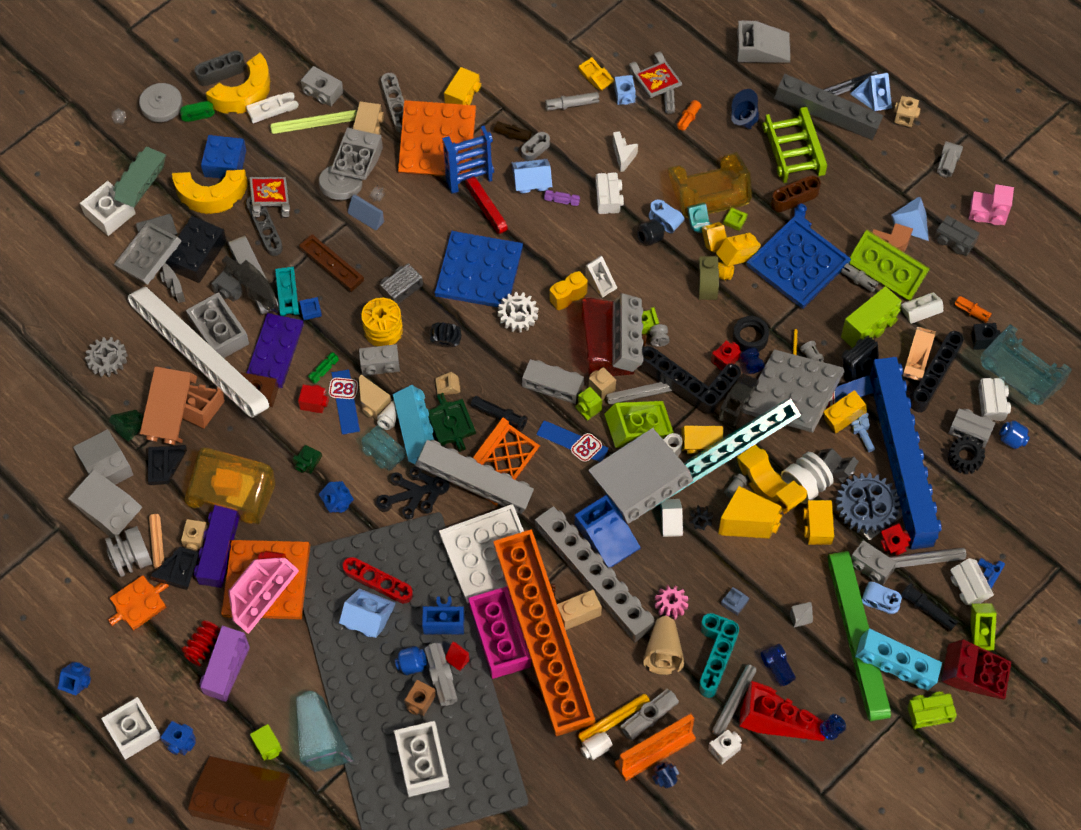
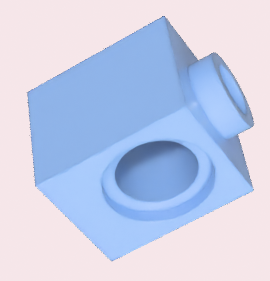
[614,75,636,105]

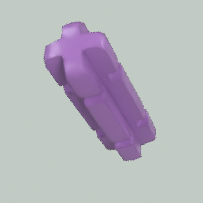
[544,190,580,206]

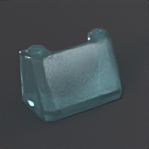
[981,324,1072,405]

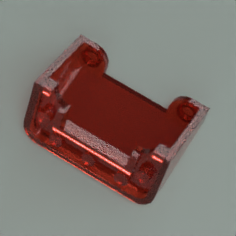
[582,297,634,377]

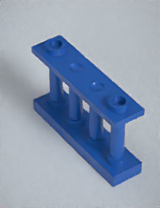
[442,126,494,193]

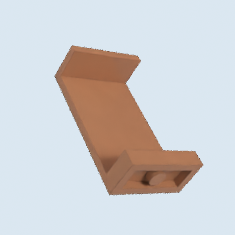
[140,367,197,445]

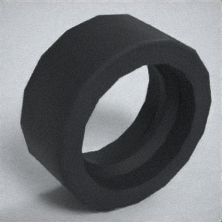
[733,316,769,353]

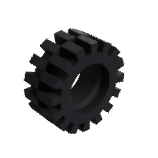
[948,436,985,474]

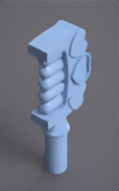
[851,413,875,452]

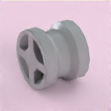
[649,324,670,347]

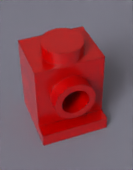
[711,340,741,371]

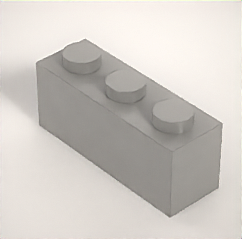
[522,359,584,404]

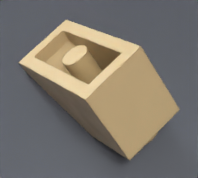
[359,375,391,420]

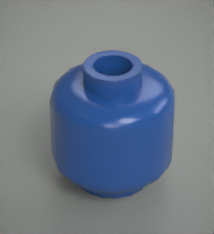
[999,420,1030,449]
[395,646,427,675]

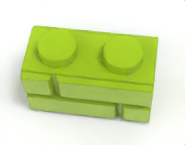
[908,692,957,729]

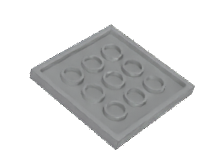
[743,349,844,433]

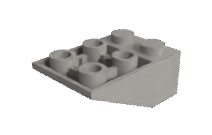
[737,21,790,63]
[331,128,383,180]

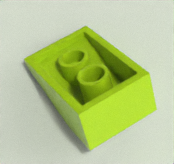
[605,401,674,448]

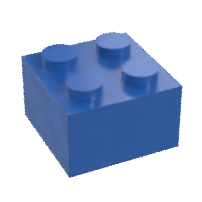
[201,135,246,179]

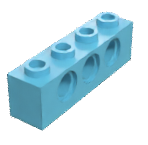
[855,628,942,691]

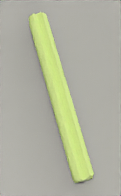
[271,110,357,134]

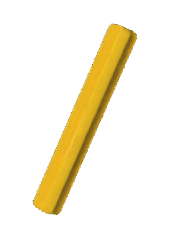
[578,694,650,742]

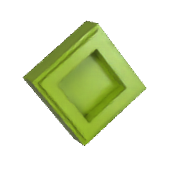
[723,207,748,231]

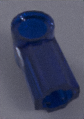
[760,644,796,687]

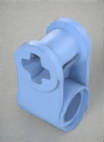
[649,200,684,233]
[861,582,902,614]

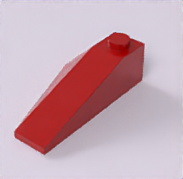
[739,681,826,741]

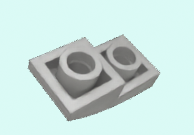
[160,263,186,303]

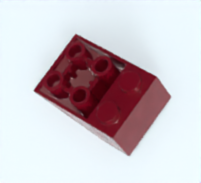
[941,639,1011,700]

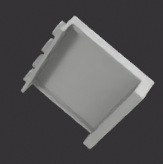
[588,428,693,524]

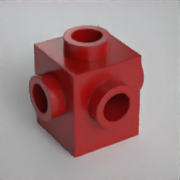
[881,524,911,556]

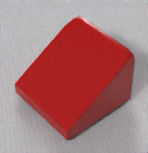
[445,642,469,671]

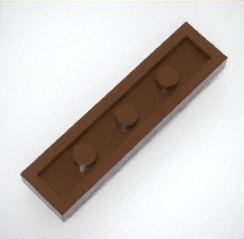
[299,234,364,292]

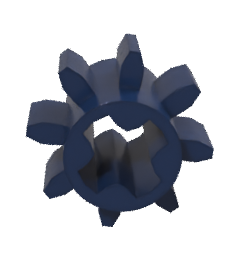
[652,762,680,788]

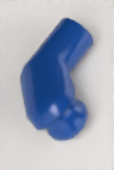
[794,204,812,227]

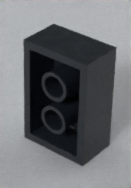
[166,216,227,283]

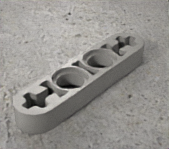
[381,73,404,133]

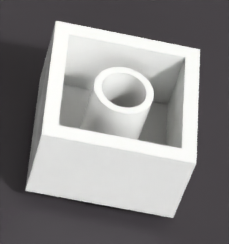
[80,181,136,236]
[101,697,161,760]

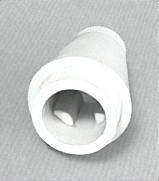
[377,401,398,430]

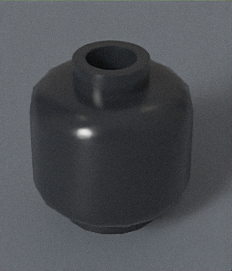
[637,219,665,246]

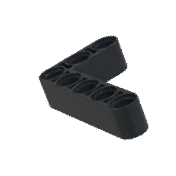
[640,346,741,414]

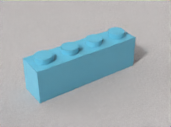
[393,385,434,464]

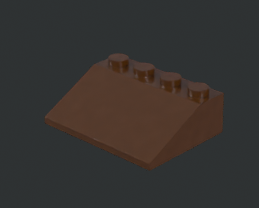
[188,756,290,830]

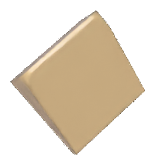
[435,372,460,396]

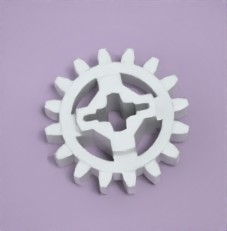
[498,292,539,332]

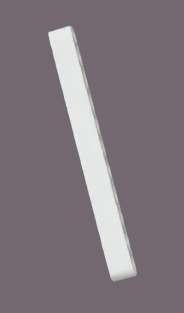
[128,287,269,418]

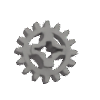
[85,337,128,377]

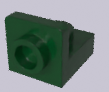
[292,445,322,474]

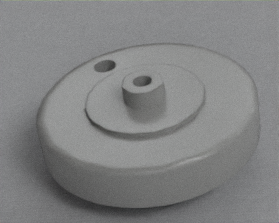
[139,83,183,122]
[319,166,362,200]

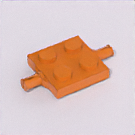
[107,575,169,631]

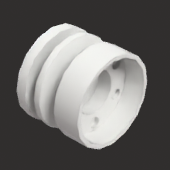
[781,451,834,504]

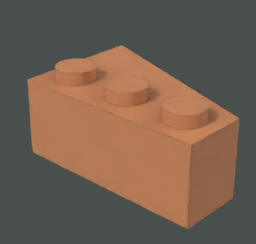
[182,384,225,428]

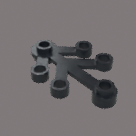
[376,467,450,519]

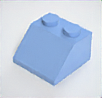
[512,159,552,193]
[339,589,395,638]

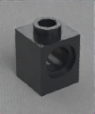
[970,323,1001,350]

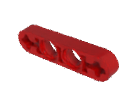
[465,176,508,234]
[343,557,413,604]

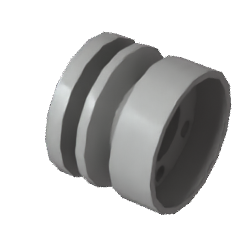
[105,526,153,577]

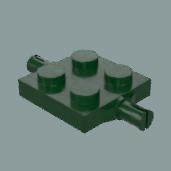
[428,393,476,452]

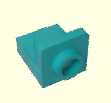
[687,203,712,233]

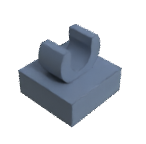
[721,587,749,616]

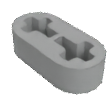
[521,132,550,161]

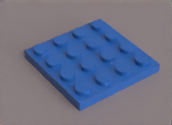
[746,216,851,309]
[435,231,523,307]

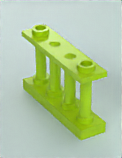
[762,107,827,183]

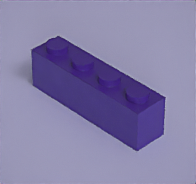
[194,505,240,588]

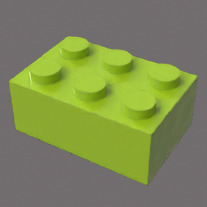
[841,286,902,348]

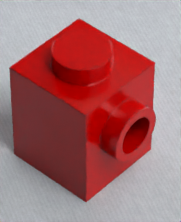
[298,384,329,413]

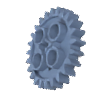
[836,473,900,534]

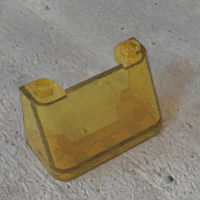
[668,152,752,218]
[185,448,276,524]

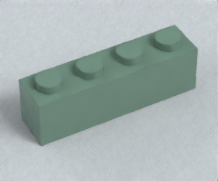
[113,146,166,208]

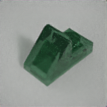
[109,410,144,441]

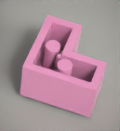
[968,184,1014,225]

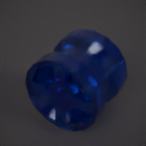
[820,714,846,740]

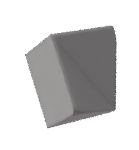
[790,602,813,627]

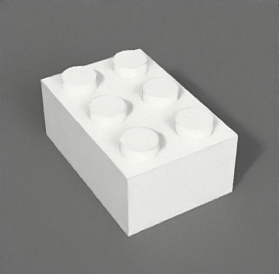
[394,721,449,797]

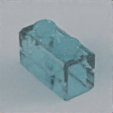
[361,426,406,471]

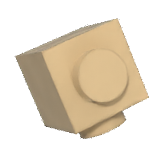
[589,367,616,401]
[181,519,208,551]

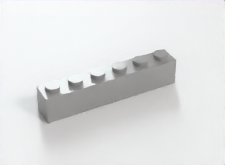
[415,440,534,514]

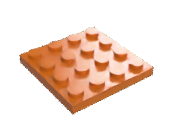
[398,100,476,176]
[221,540,310,619]

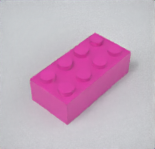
[468,586,531,679]

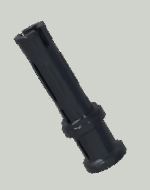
[471,396,528,432]
[901,583,958,632]

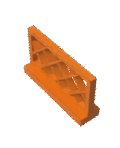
[473,418,540,506]
[615,714,696,781]

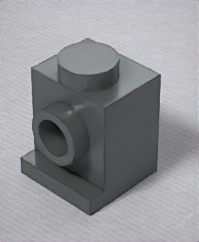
[211,271,243,302]

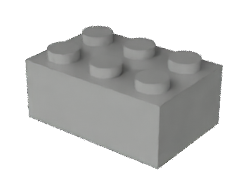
[186,292,249,358]

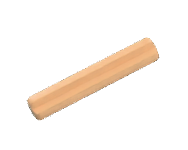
[149,514,164,570]

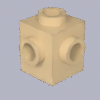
[894,96,921,127]

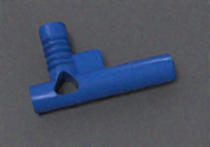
[978,558,1005,588]

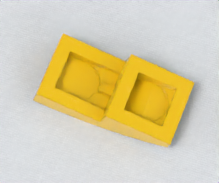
[578,57,615,91]

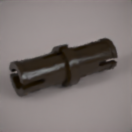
[494,121,532,142]

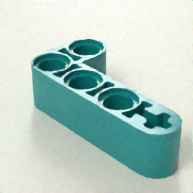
[699,613,739,698]

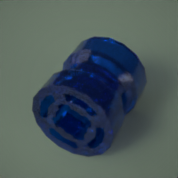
[740,348,765,374]

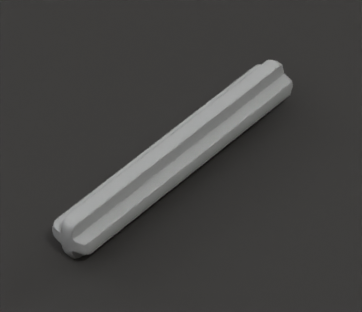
[606,379,679,405]
[889,548,966,568]
[712,664,756,737]

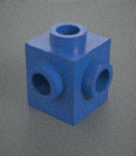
[319,481,354,513]
[58,662,91,695]
[161,721,196,756]

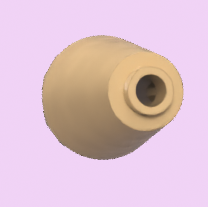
[643,616,684,675]

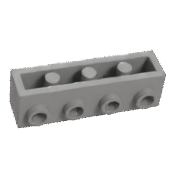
[613,293,643,372]

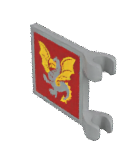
[629,51,682,98]
[249,177,290,217]

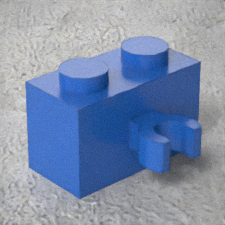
[422,596,465,635]

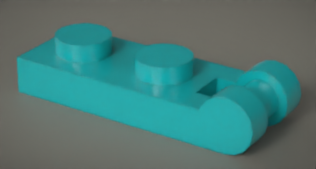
[275,266,300,316]

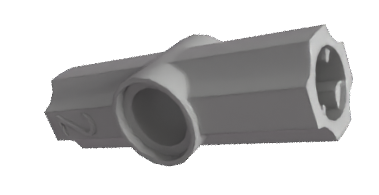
[424,643,458,706]
[620,688,679,741]

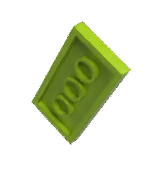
[849,230,930,301]

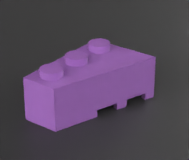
[200,626,250,702]

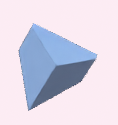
[850,73,892,111]
[891,197,929,241]

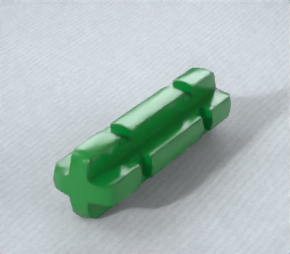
[308,352,339,384]

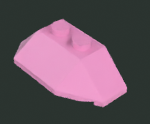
[228,558,299,634]

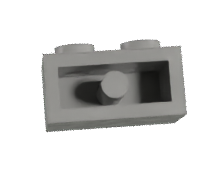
[359,344,400,376]
[851,540,897,586]

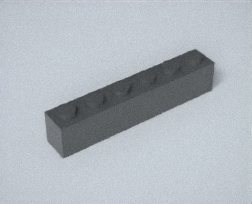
[774,73,884,140]

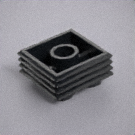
[842,335,879,382]

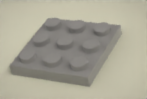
[114,221,181,285]

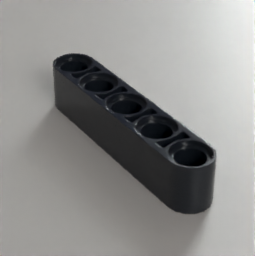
[911,331,964,412]

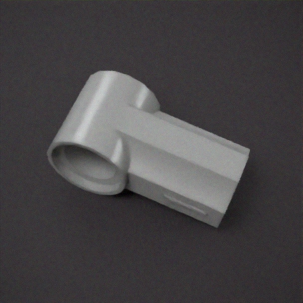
[937,141,963,178]

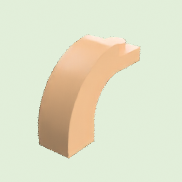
[903,326,936,381]

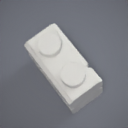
[596,173,624,214]
[978,378,1011,421]
[950,558,994,606]

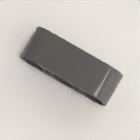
[195,51,246,86]

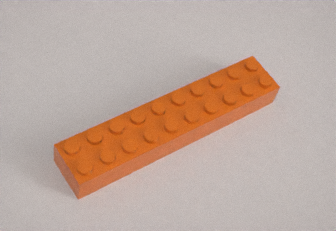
[493,529,595,737]

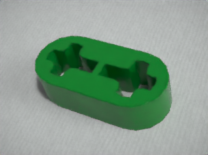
[180,101,215,122]

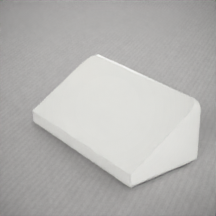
[900,292,943,324]

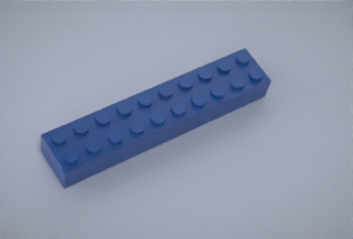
[869,357,942,550]

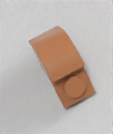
[872,223,913,252]

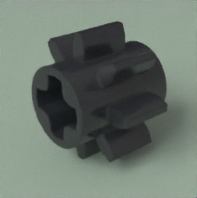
[689,505,713,531]

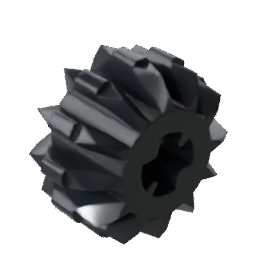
[429,322,462,347]

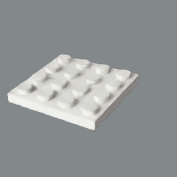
[439,504,524,605]

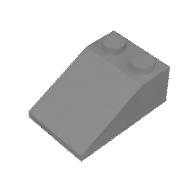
[73,429,133,485]
[67,470,142,538]

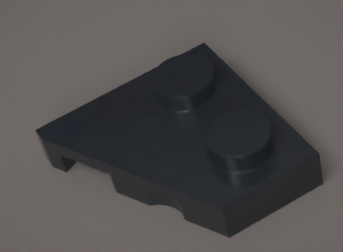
[148,445,187,485]
[150,547,199,590]

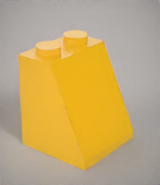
[718,486,783,539]

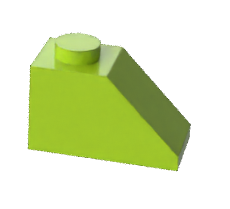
[971,603,997,650]

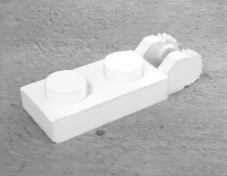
[246,92,299,123]

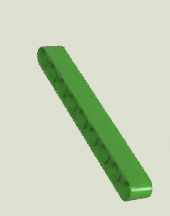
[828,551,891,721]

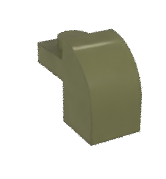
[698,256,719,300]

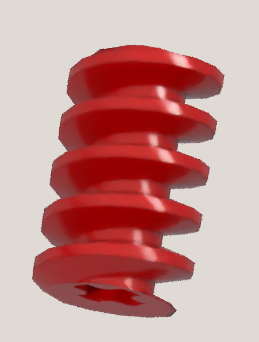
[182,620,221,667]

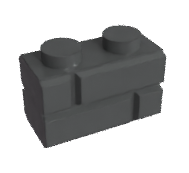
[935,215,980,256]

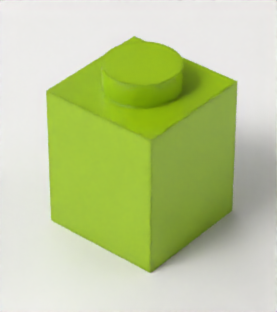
[250,724,282,761]

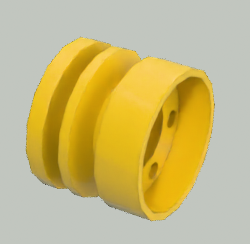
[361,297,403,346]

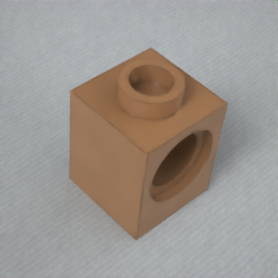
[405,680,436,716]

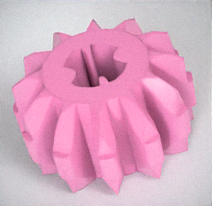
[655,585,688,619]

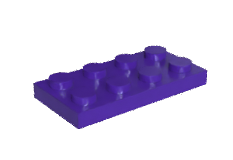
[247,313,304,388]

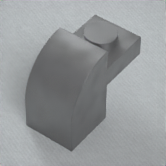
[817,448,859,483]

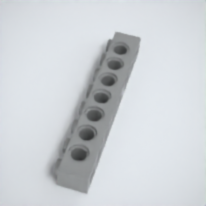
[535,506,654,643]

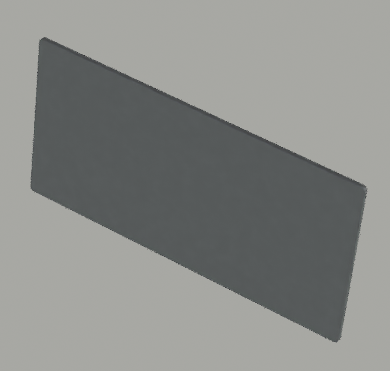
[303,512,528,830]

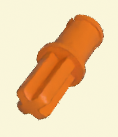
[677,100,701,131]
[955,296,992,323]

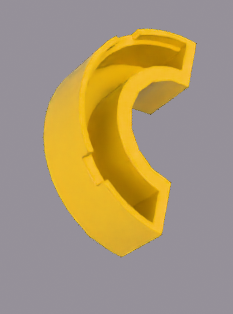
[206,53,271,114]
[172,170,248,214]
[737,445,807,514]

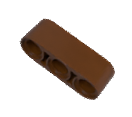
[771,175,821,212]

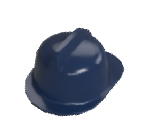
[731,89,760,129]

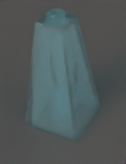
[296,691,354,772]

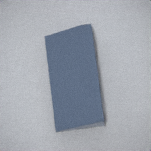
[348,195,384,230]

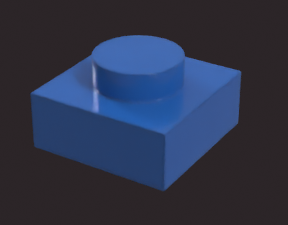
[299,297,322,320]

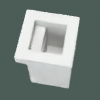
[708,730,742,765]

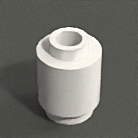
[580,732,613,761]

